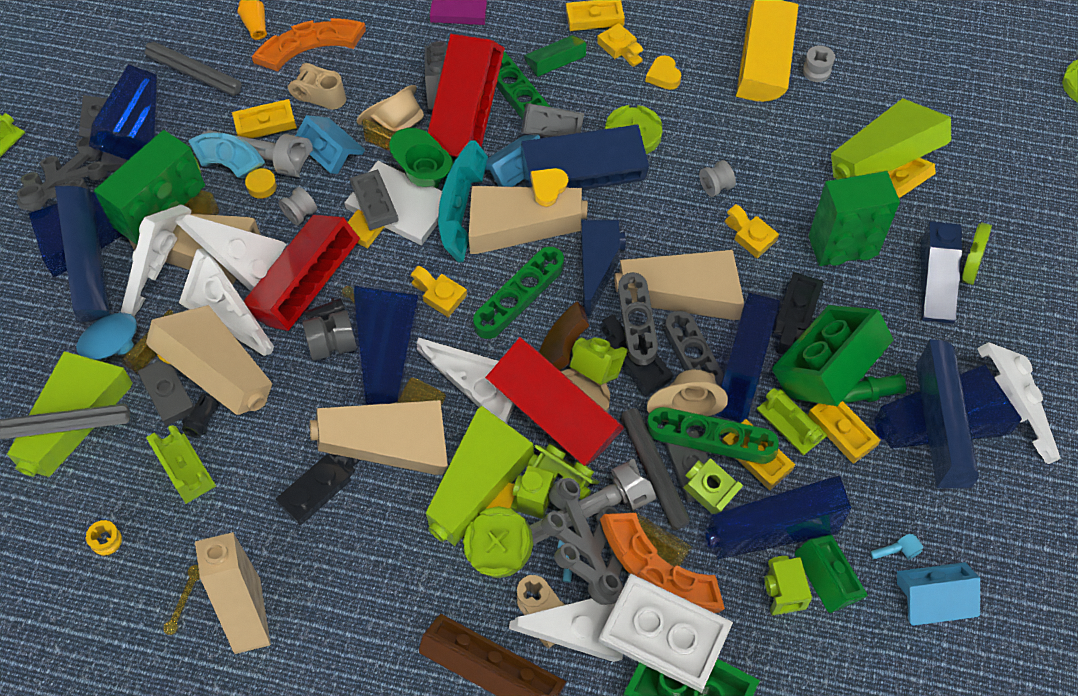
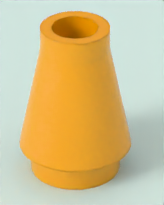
[237,0,267,40]

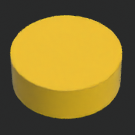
[245,168,277,199]

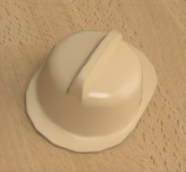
[356,85,424,132]
[647,369,728,422]

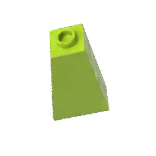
[831,98,951,179]
[7,351,133,477]
[426,405,534,546]

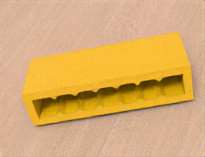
[736,0,799,102]

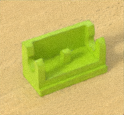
[146,425,216,504]

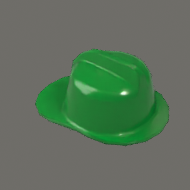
[389,128,453,188]

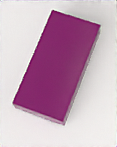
[430,0,487,25]

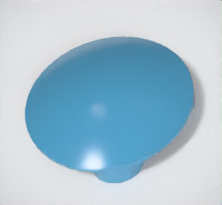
[76,313,137,361]

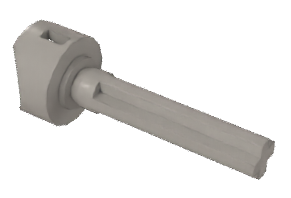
[202,130,313,178]
[530,459,656,545]

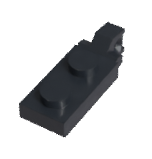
[774,272,824,355]
[601,314,674,396]
[275,453,360,526]

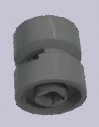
[302,310,357,361]

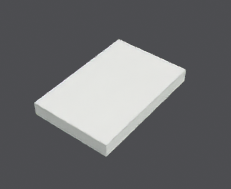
[345,161,442,246]
[598,574,733,693]

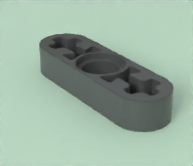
[618,272,658,365]
[665,311,723,387]

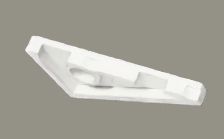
[121,204,192,318]
[175,214,286,291]
[179,248,274,356]
[416,338,515,424]
[978,342,1061,464]
[509,599,623,662]

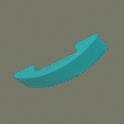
[438,140,488,262]

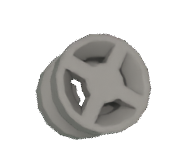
[803,45,835,82]
[699,160,736,197]
[279,187,317,225]

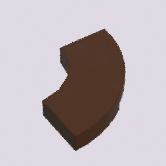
[539,301,589,370]

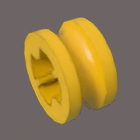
[86,520,122,556]

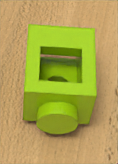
[570,337,628,385]
[683,458,743,515]
[511,465,554,519]
[764,556,812,616]

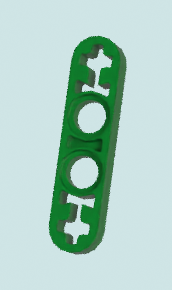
[496,51,550,120]
[473,247,564,339]
[648,407,779,464]

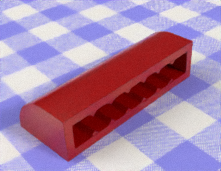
[428,34,505,159]
[243,215,360,331]
[485,337,625,466]

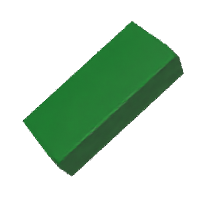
[524,35,587,77]
[795,535,868,613]

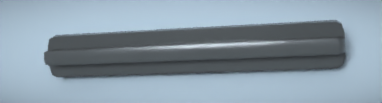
[144,41,242,96]
[0,404,130,439]
[622,408,690,530]

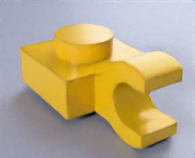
[597,23,643,67]
[724,204,780,259]
[411,266,467,318]

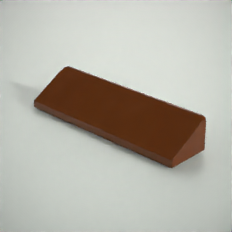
[419,613,567,696]

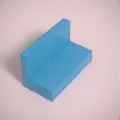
[295,115,365,174]
[485,135,540,187]
[897,562,980,626]

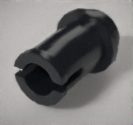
[305,297,345,320]
[182,394,219,438]

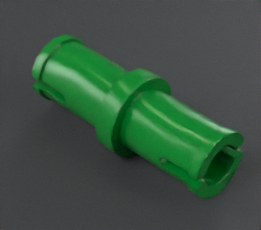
[843,373,906,404]

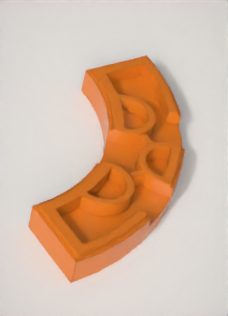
[252,18,366,71]
[600,513,725,613]

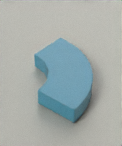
[188,132,265,178]

